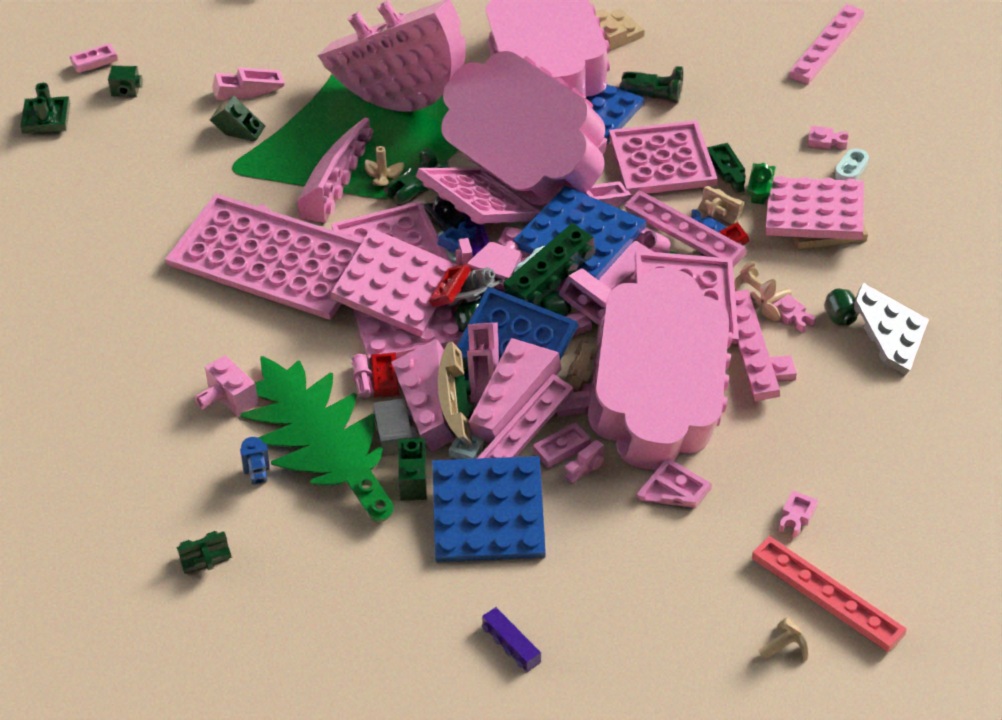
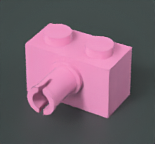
[195,355,258,416]

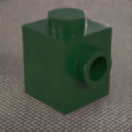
[108,65,143,97]

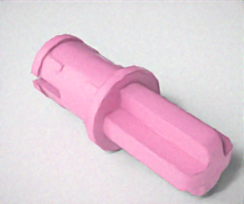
[351,354,374,399]

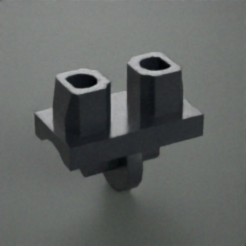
[424,197,464,232]

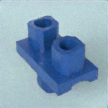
[240,437,270,484]

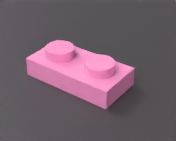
[533,422,591,468]

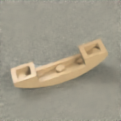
[438,342,473,447]

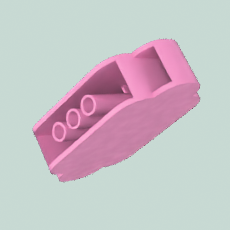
[486,0,610,98]
[442,51,605,207]
[588,268,732,470]

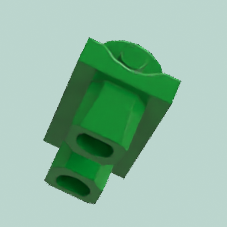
[746,163,776,205]

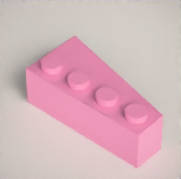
[392,338,455,451]
[469,338,562,443]

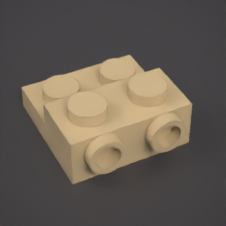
[595,9,645,50]

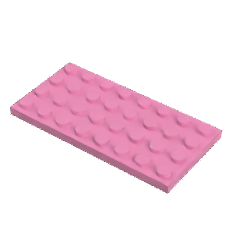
[165,193,363,320]

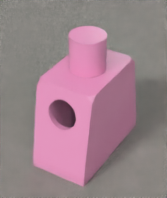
[467,241,521,293]

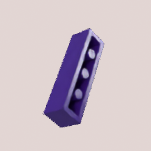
[482,607,541,672]

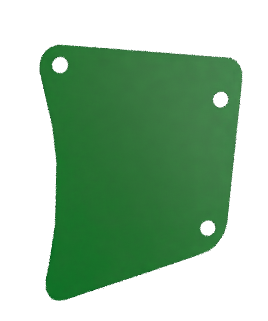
[232,74,459,199]

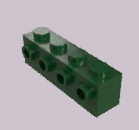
[503,223,595,306]

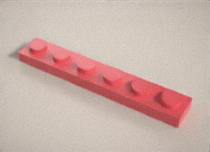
[751,536,907,653]

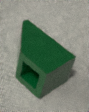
[210,95,266,141]
[398,438,427,501]

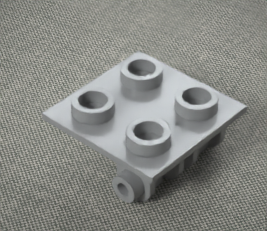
[448,267,503,306]

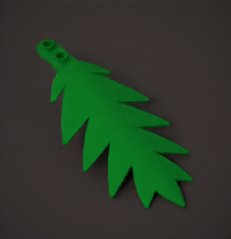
[240,356,394,522]

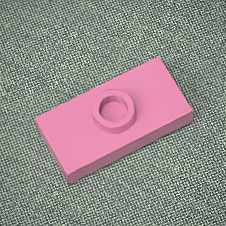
[69,43,118,73]

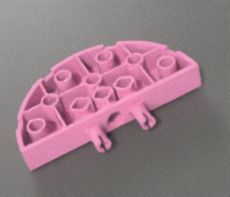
[317,0,466,112]

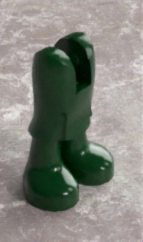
[619,66,684,102]
[383,147,450,206]

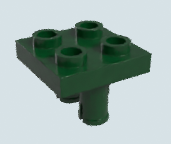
[20,82,70,134]

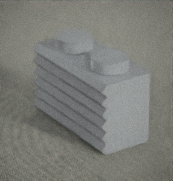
[373,398,417,457]

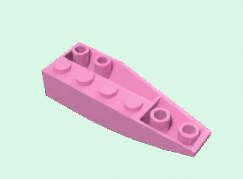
[297,118,373,223]

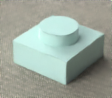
[449,435,484,459]

